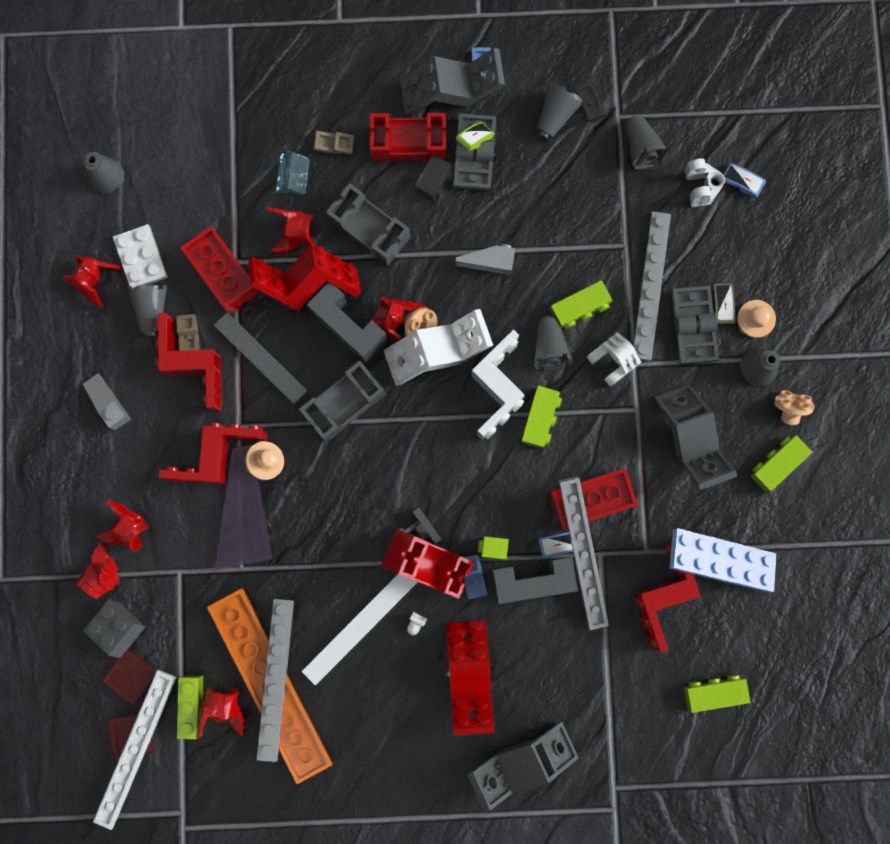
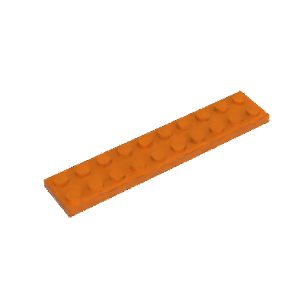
[207,588,333,784]

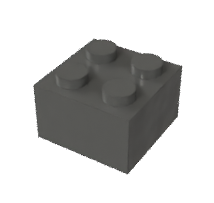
[83,599,145,658]

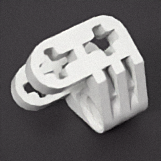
[685,159,725,207]
[587,333,641,387]

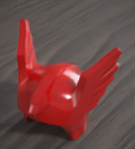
[266,207,315,254]
[63,255,122,308]
[369,296,426,343]
[96,499,148,551]
[75,543,119,599]
[196,687,245,739]

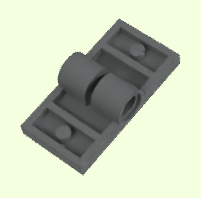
[453,113,496,190]
[671,286,719,364]

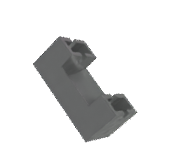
[326,183,411,266]
[307,282,388,363]
[299,361,386,442]
[492,557,578,604]

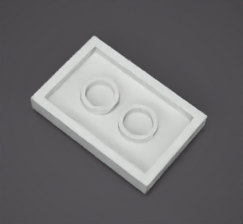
[113,224,168,290]

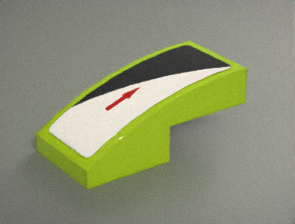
[456,122,495,151]

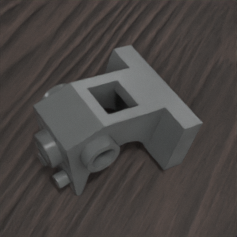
[391,508,442,544]

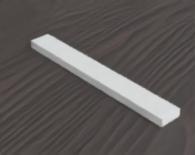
[302,574,418,685]
[93,670,177,830]

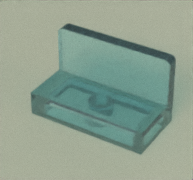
[276,152,310,195]

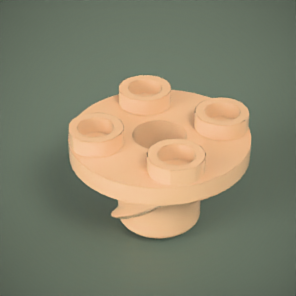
[737,300,776,338]
[403,308,437,336]
[774,390,814,425]
[245,441,284,480]

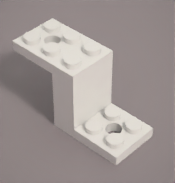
[384,309,493,386]
[472,330,525,440]

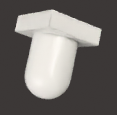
[407,612,427,635]

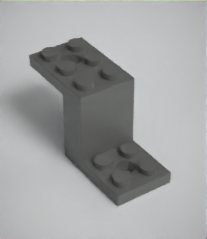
[400,48,505,115]
[655,384,737,490]
[467,722,579,812]

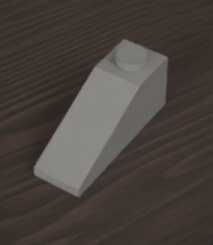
[455,244,515,275]
[83,373,131,430]

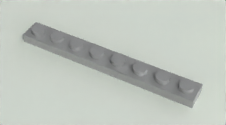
[633,211,671,361]
[559,476,609,630]
[257,599,294,762]

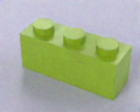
[550,280,612,329]
[521,386,562,449]
[750,435,813,492]
[477,536,509,560]
[684,675,751,713]
[177,676,203,739]

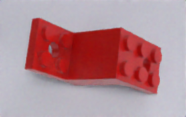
[248,243,361,311]
[155,313,222,413]
[159,423,268,484]
[634,540,701,652]
[446,620,495,736]

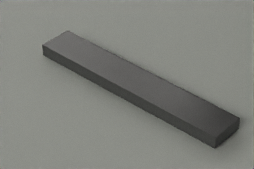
[214,312,308,405]

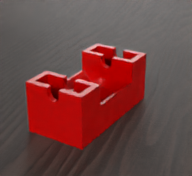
[370,113,446,161]
[180,225,261,315]
[548,468,638,530]
[381,529,474,599]

